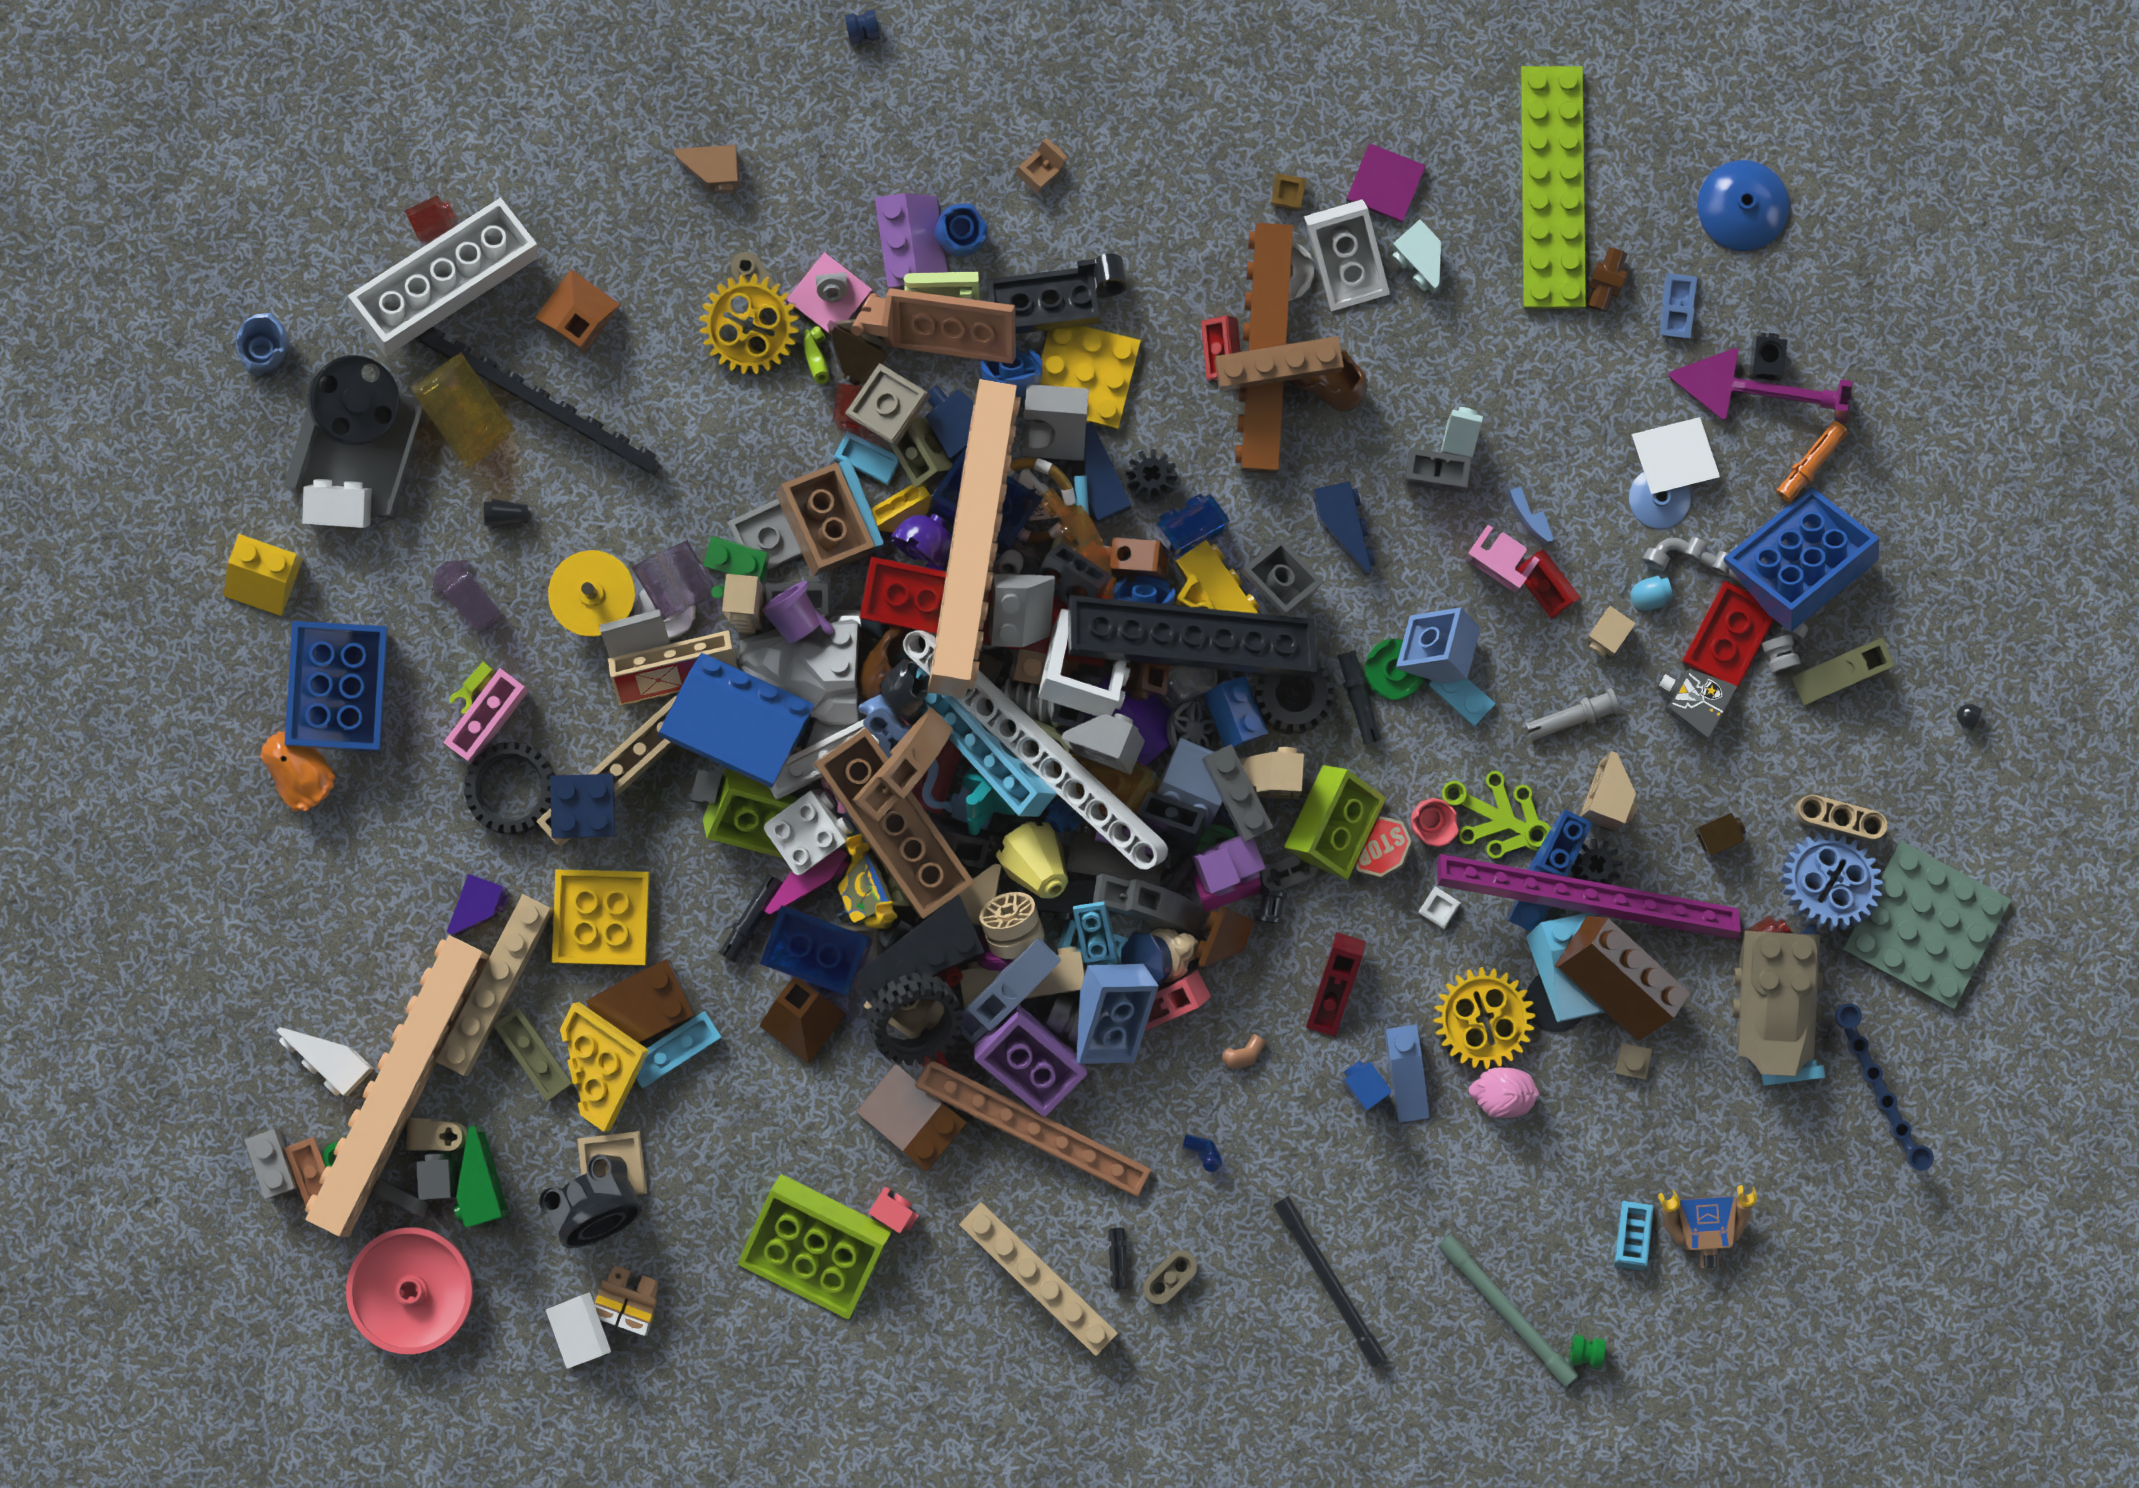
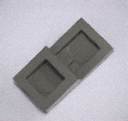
[691,769,722,804]

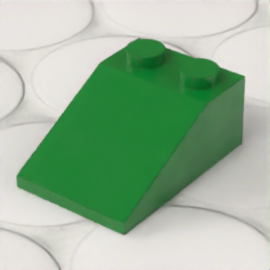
[454,1125,510,1228]

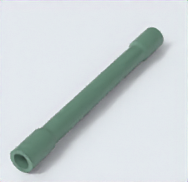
[1437,1233,1578,1387]

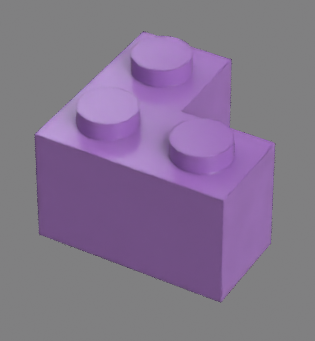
[1191,835,1266,896]

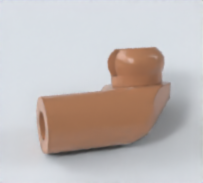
[1222,1034,1267,1069]

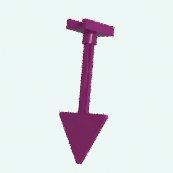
[1668,348,1853,424]

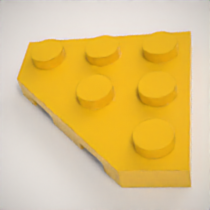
[560,1002,649,1132]

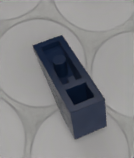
[1085,422,1131,524]

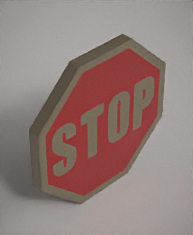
[1355,816,1413,879]

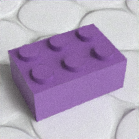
[973,1004,1087,1118]

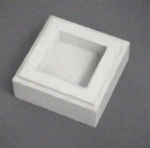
[1418,886,1461,929]

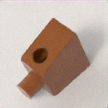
[1094,538,1169,580]

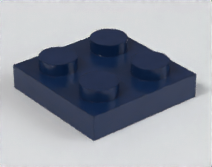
[550,774,616,839]

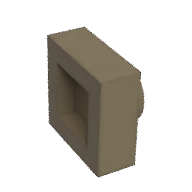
[1614,1043,1652,1080]

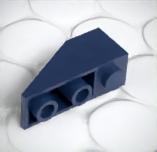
[1312,481,1375,576]

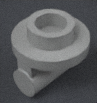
[816,272,847,302]

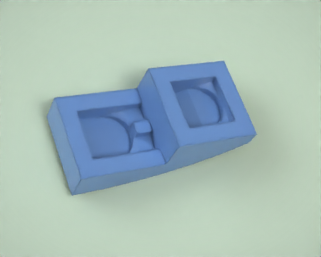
[1659,273,1698,338]
[1507,486,1554,546]

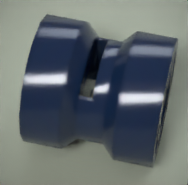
[845,9,880,45]

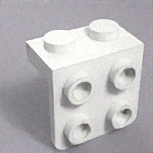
[764,789,854,875]

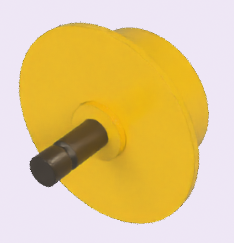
[548,550,635,637]

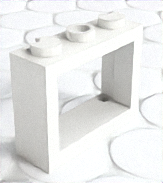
[1038,609,1130,716]

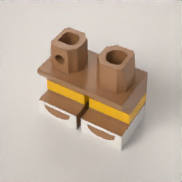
[594,1265,659,1336]

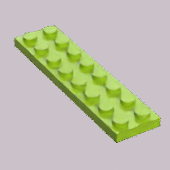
[1521,66,1586,309]

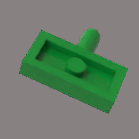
[703,536,771,598]

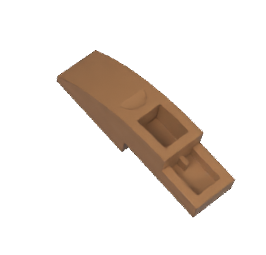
[852,707,953,822]

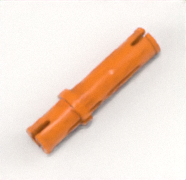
[1775,421,1849,503]

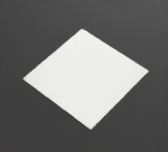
[1632,417,1720,494]

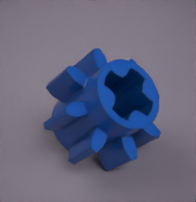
[1045,795,1084,833]

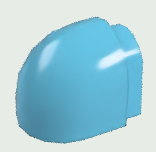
[1630,576,1673,611]

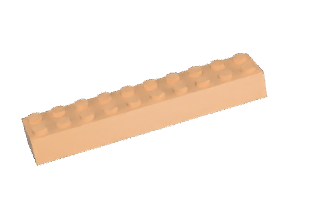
[927,379,1021,699]
[305,935,490,1237]

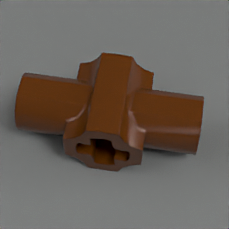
[1588,247,1628,312]

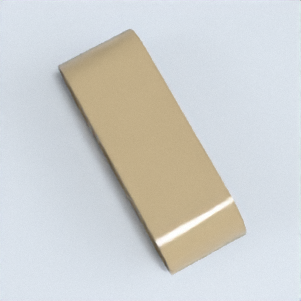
[1794,795,1887,841]

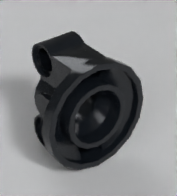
[539,1154,642,1249]

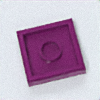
[1346,143,1426,223]

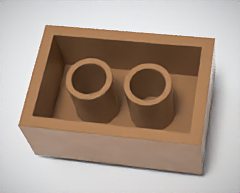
[776,463,875,577]

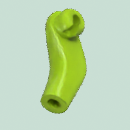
[803,326,830,384]

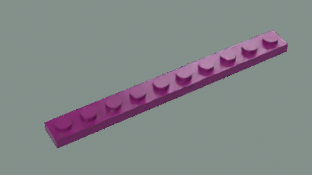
[1437,854,1741,940]

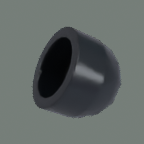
[1957,704,1983,731]

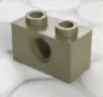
[889,417,955,488]

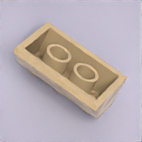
[1580,751,1638,831]

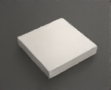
[546,1292,611,1369]

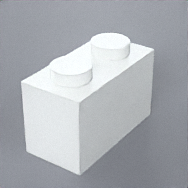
[302,479,372,528]

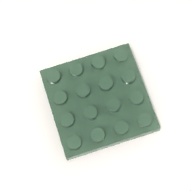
[1842,840,2011,1010]

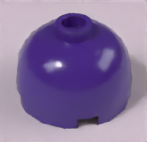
[891,514,952,571]

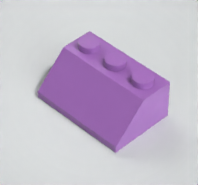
[875,193,948,290]

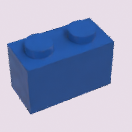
[1203,676,1268,748]
[1341,1060,1392,1111]

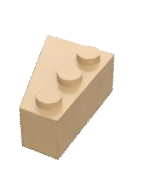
[1239,747,1304,800]

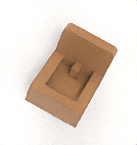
[1015,138,1068,193]

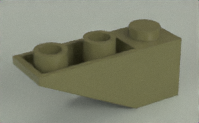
[1791,637,1895,706]

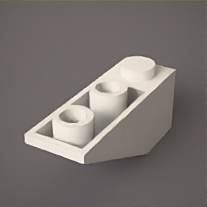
[276,1027,374,1096]

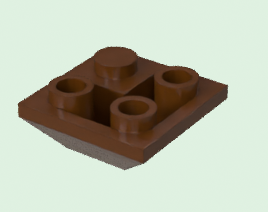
[1194,906,1255,970]
[759,975,846,1064]

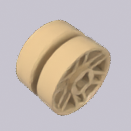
[979,892,1045,959]

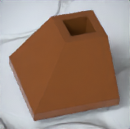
[535,269,621,354]

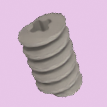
[1001,678,1056,727]

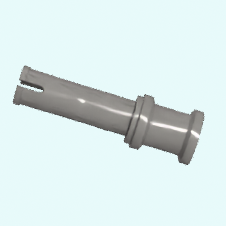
[1525,688,1621,742]

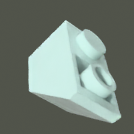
[1391,220,1441,294]
[1441,407,1483,457]

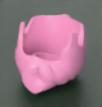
[1469,1067,1539,1118]

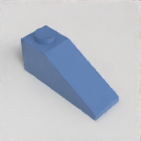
[1383,1024,1429,1123]

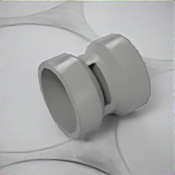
[1762,634,1801,673]

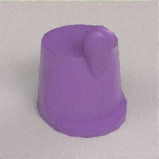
[762,581,834,644]

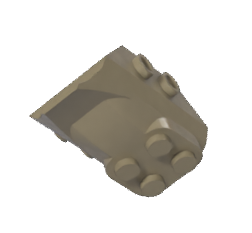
[1731,931,1823,1076]

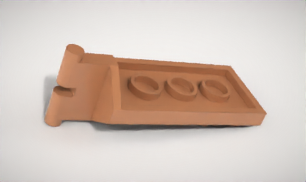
[850,288,1016,364]

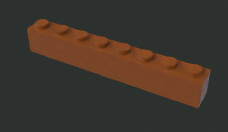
[1235,223,1293,473]

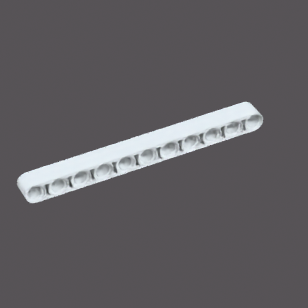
[903,630,1168,869]

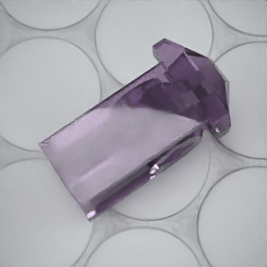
[432,560,506,637]

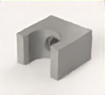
[1022,384,1089,461]

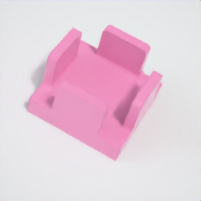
[1465,525,1540,594]

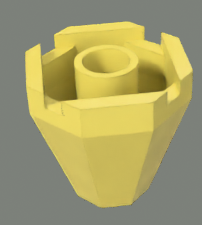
[996,822,1068,898]

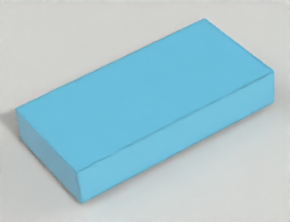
[833,431,900,486]

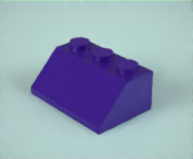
[1092,672,1181,772]

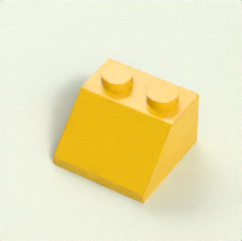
[223,534,303,617]

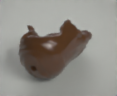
[1289,350,1368,412]
[857,625,919,702]

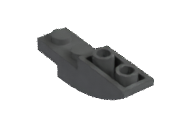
[1093,873,1203,939]

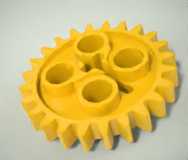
[699,274,800,374]
[1433,967,1535,1069]

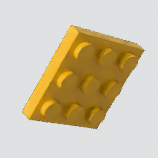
[1040,326,1141,430]
[552,869,650,966]

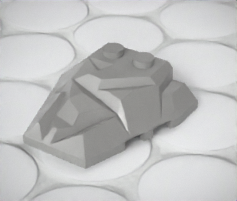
[738,610,864,725]

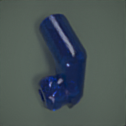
[1182,1134,1222,1172]

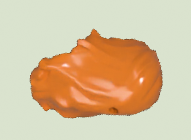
[260,731,335,812]

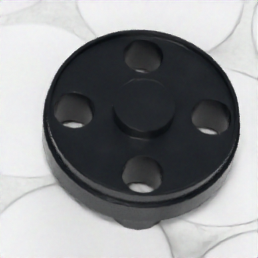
[308,355,400,446]

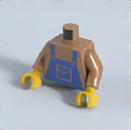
[1658,1185,1757,1268]

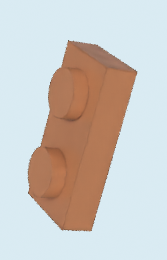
[284,1136,325,1206]

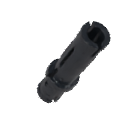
[1337,650,1382,745]
[718,873,783,963]

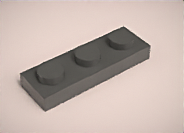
[1202,744,1273,843]

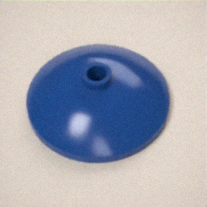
[1697,160,1790,251]

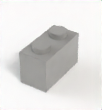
[245,1129,299,1199]

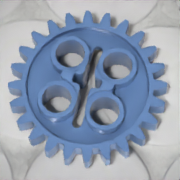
[1780,832,1883,932]

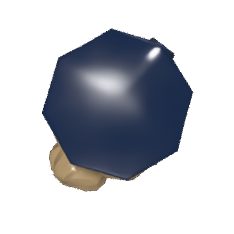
[1121,928,1199,985]

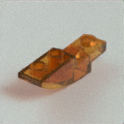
[1040,487,1114,599]

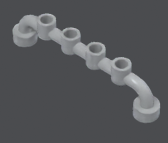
[1642,537,1809,641]

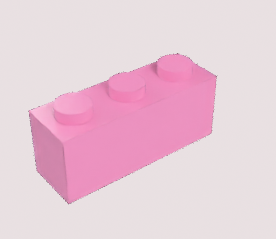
[443,668,529,764]

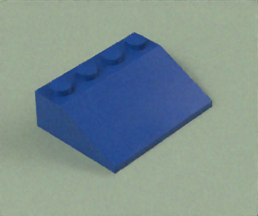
[1724,487,1879,632]
[284,621,389,753]
[658,652,815,788]

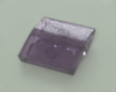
[632,540,715,621]

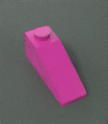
[765,848,850,916]

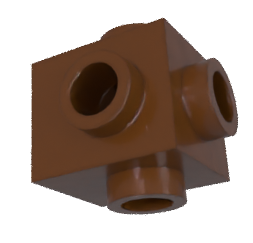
[1121,661,1170,701]

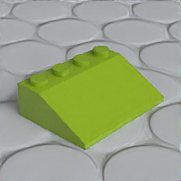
[737,1174,893,1320]

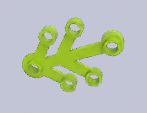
[1441,771,1551,859]

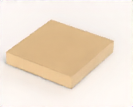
[577,1131,647,1195]

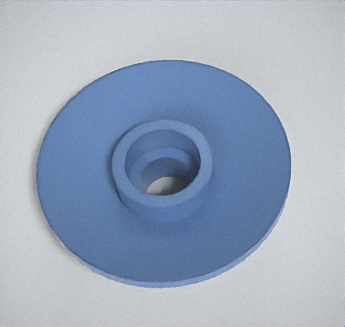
[1629,472,1691,529]

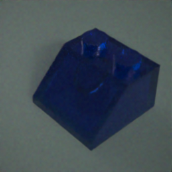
[1156,493,1230,560]

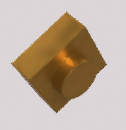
[1270,173,1306,211]

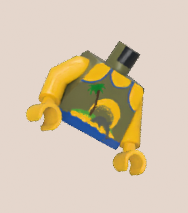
[835,834,909,929]

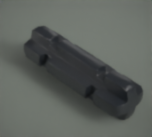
[1108,1227,1128,1289]

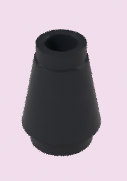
[484,498,528,529]

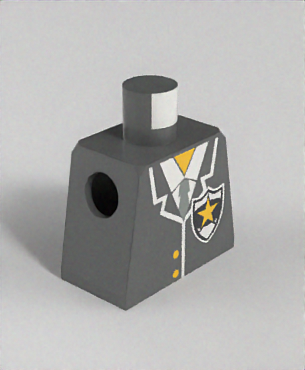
[1656,669,1737,741]

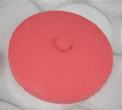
[346,1227,474,1354]

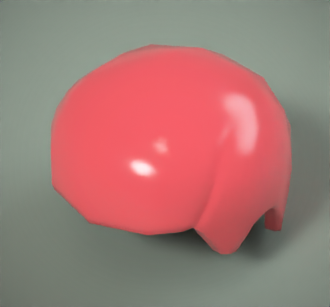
[1410,798,1459,847]

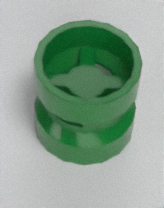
[1569,1334,1606,1370]

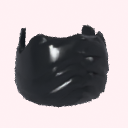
[881,659,930,725]

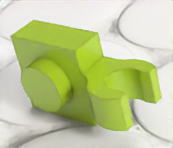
[449,662,496,715]

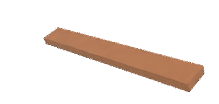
[914,1058,1152,1198]

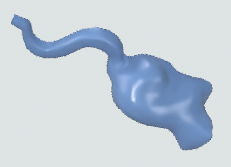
[858,694,954,813]

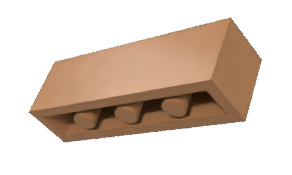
[1214,336,1344,392]

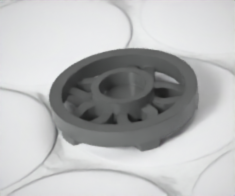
[1167,702,1217,750]

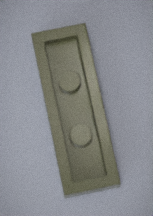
[493,1007,573,1102]

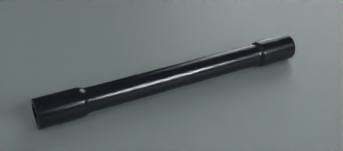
[1273,1196,1388,1367]

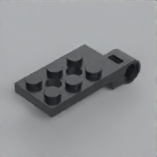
[986,253,1127,334]

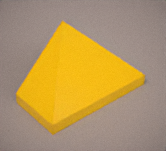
[871,484,932,533]

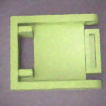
[904,272,979,300]

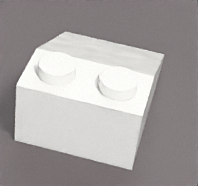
[1304,199,1390,311]

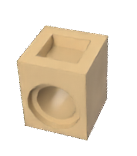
[1586,606,1636,657]

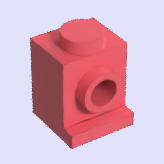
[868,1187,919,1233]

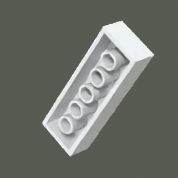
[348,197,537,357]

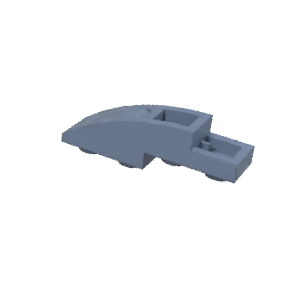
[960,938,1061,1044]

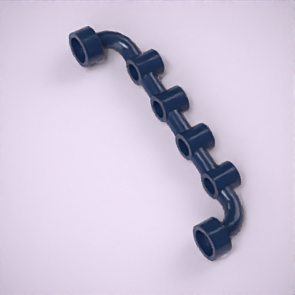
[1835,1003,1934,1171]

